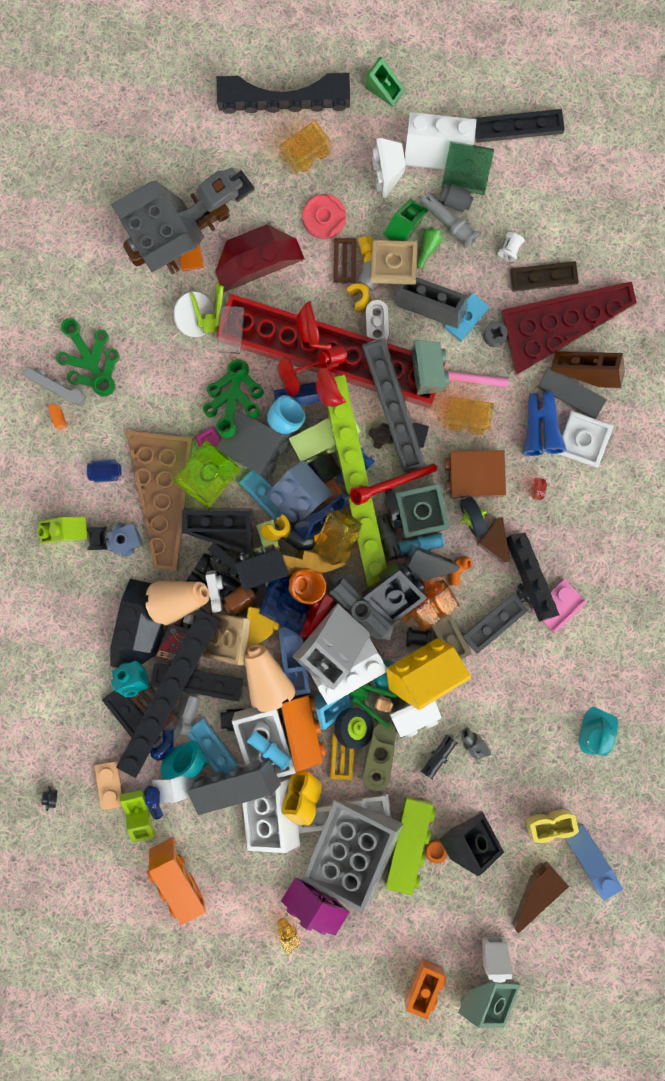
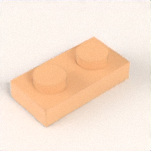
[94,760,123,810]

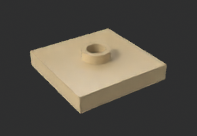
[371,240,417,285]

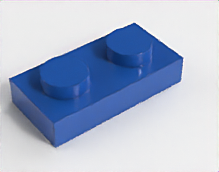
[273,382,321,405]

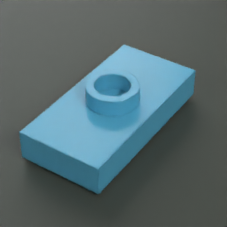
[444,293,490,342]

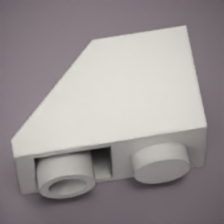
[482,937,512,982]

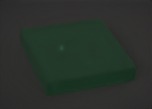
[441,141,494,195]

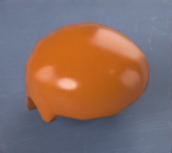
[289,568,326,604]

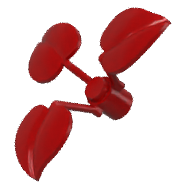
[277,301,347,407]

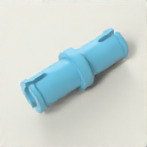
[397,533,444,556]
[246,730,292,770]

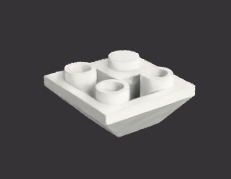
[372,138,406,198]

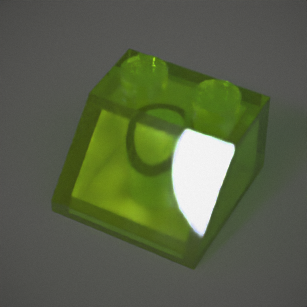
[173,440,241,509]

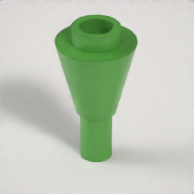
[417,227,444,270]

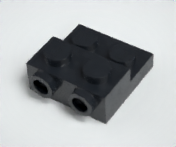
[362,561,427,625]

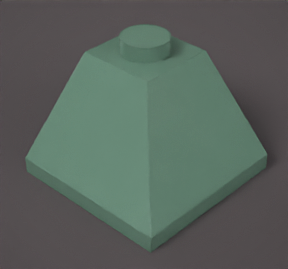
[458,981,521,1028]

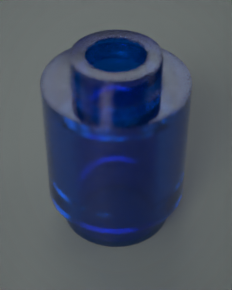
[87,459,122,483]

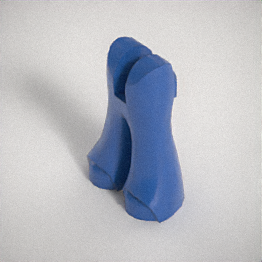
[523,391,567,456]

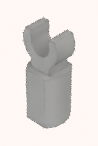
[174,694,201,736]

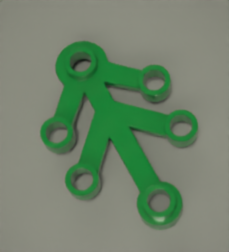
[56,318,120,397]
[203,359,264,438]

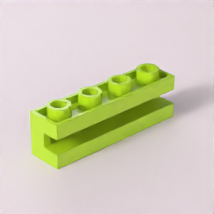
[385,795,436,896]

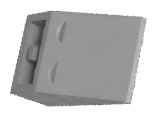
[292,603,371,690]

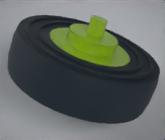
[460,496,487,537]
[335,708,373,749]

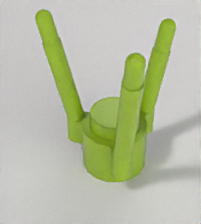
[190,282,224,333]

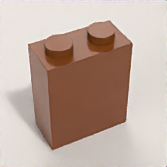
[445,450,506,498]

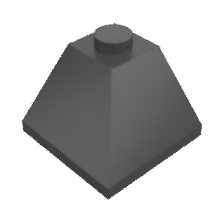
[405,544,460,580]

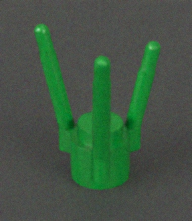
[349,683,397,729]

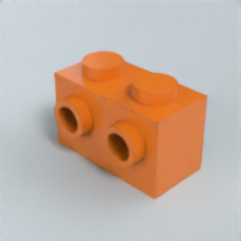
[404,958,446,1020]

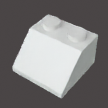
[389,701,442,738]

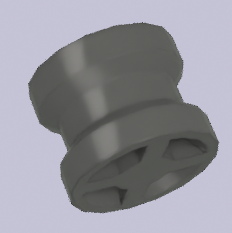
[483,322,508,347]

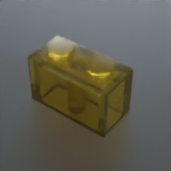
[279,120,331,174]
[444,397,494,435]
[313,509,362,565]

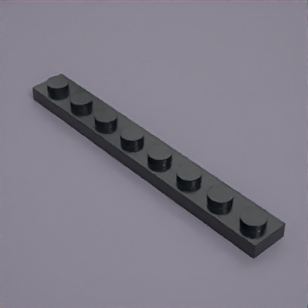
[116,608,221,778]

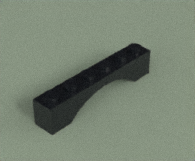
[216,73,350,114]

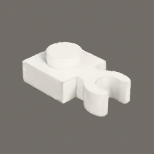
[206,570,223,612]

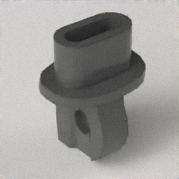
[461,728,491,759]

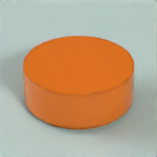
[425,839,448,864]

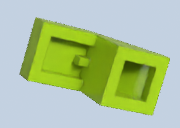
[120,790,155,843]

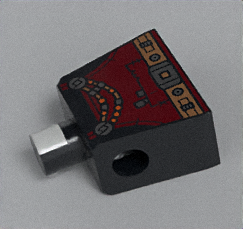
[155,614,201,669]

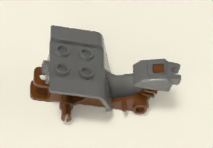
[111,167,242,274]

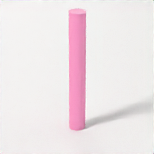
[444,370,508,387]

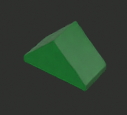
[366,57,406,107]

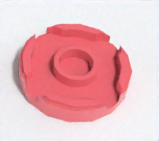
[302,194,346,239]

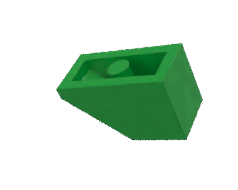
[383,198,428,241]

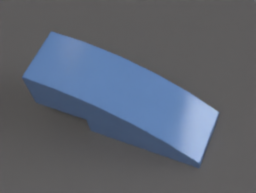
[278,625,311,695]

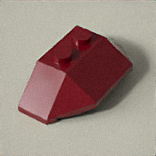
[215,224,305,293]

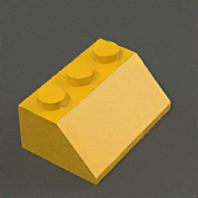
[386,638,471,710]

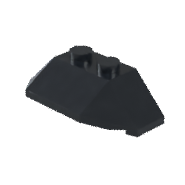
[110,579,164,668]

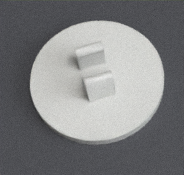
[174,292,214,337]

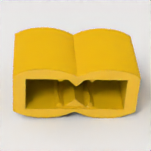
[282,771,322,826]

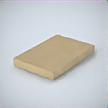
[201,612,250,666]

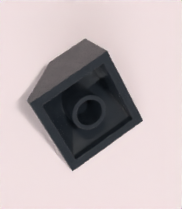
[440,812,504,876]

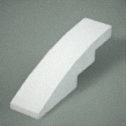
[298,794,392,833]

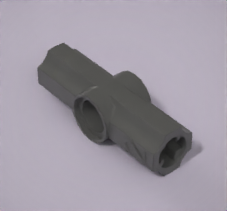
[329,577,392,640]

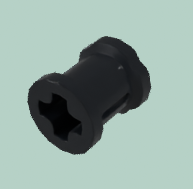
[87,527,108,550]
[406,627,431,647]

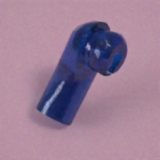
[150,730,174,761]
[144,785,163,820]

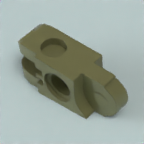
[363,720,397,791]

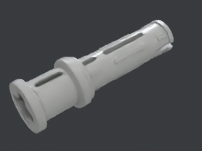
[420,192,480,248]

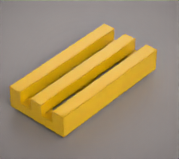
[330,733,354,780]

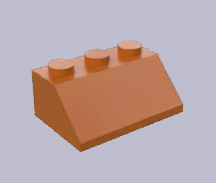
[281,694,326,772]

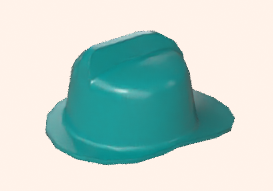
[579,707,618,756]
[160,740,209,780]

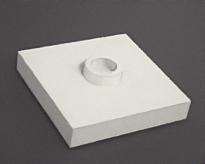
[559,411,614,468]

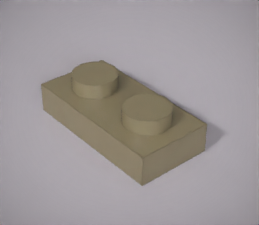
[430,614,471,659]

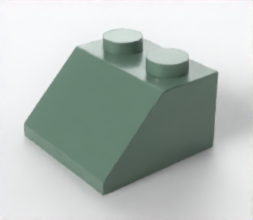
[411,340,449,395]

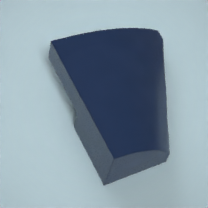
[294,492,350,540]

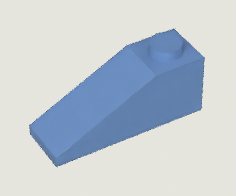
[565,824,623,901]

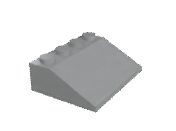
[303,799,404,913]

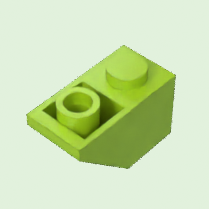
[37,517,87,544]

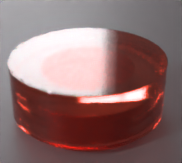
[531,477,547,500]

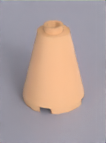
[146,580,209,625]
[244,644,295,712]

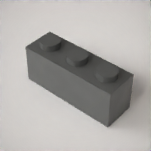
[396,277,468,329]

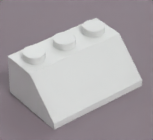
[404,112,477,172]
[310,638,387,705]
[232,707,296,778]
[243,777,300,853]

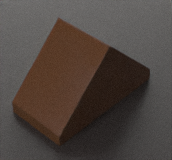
[477,517,510,563]

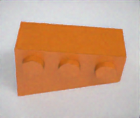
[147,837,206,925]

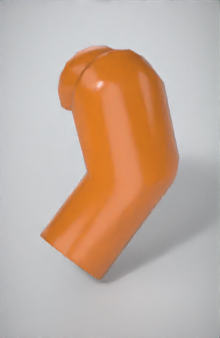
[449,556,473,586]

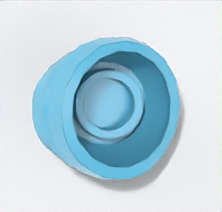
[267,395,306,435]

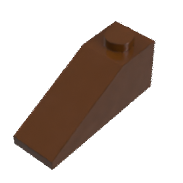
[551,351,625,388]
[512,861,569,933]

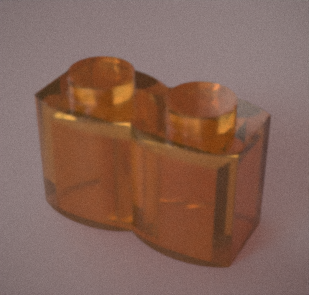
[410,580,460,630]

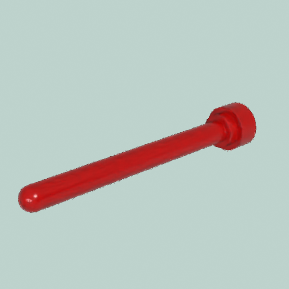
[350,464,437,505]

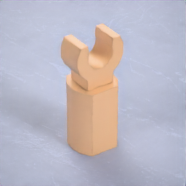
[375,694,394,713]

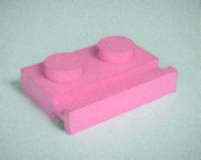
[531,579,587,633]

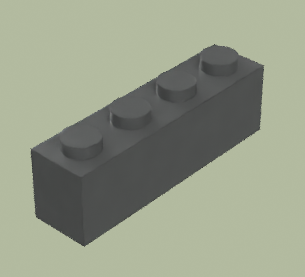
[187,760,281,815]

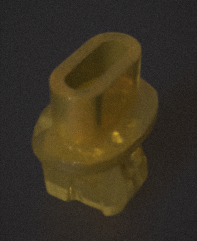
[277,918,300,956]

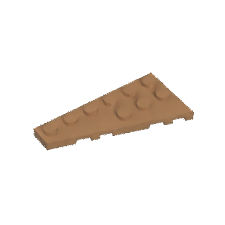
[126,430,193,571]

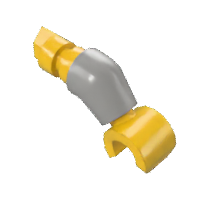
[346,236,377,312]

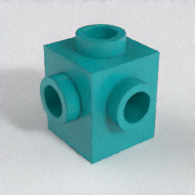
[111,661,150,698]

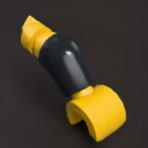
[261,514,336,551]

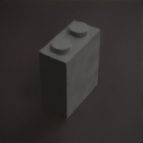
[216,411,288,479]

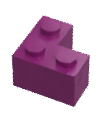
[281,877,350,936]

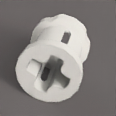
[498,232,525,262]

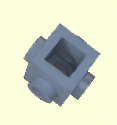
[106,523,144,557]

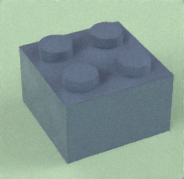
[266,460,333,526]

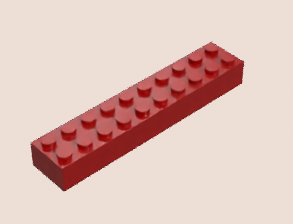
[217,294,445,409]

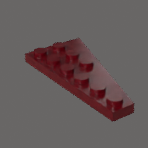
[501,281,637,375]

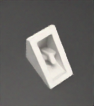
[152,776,197,803]

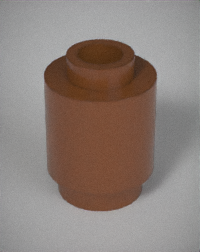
[223,585,258,616]

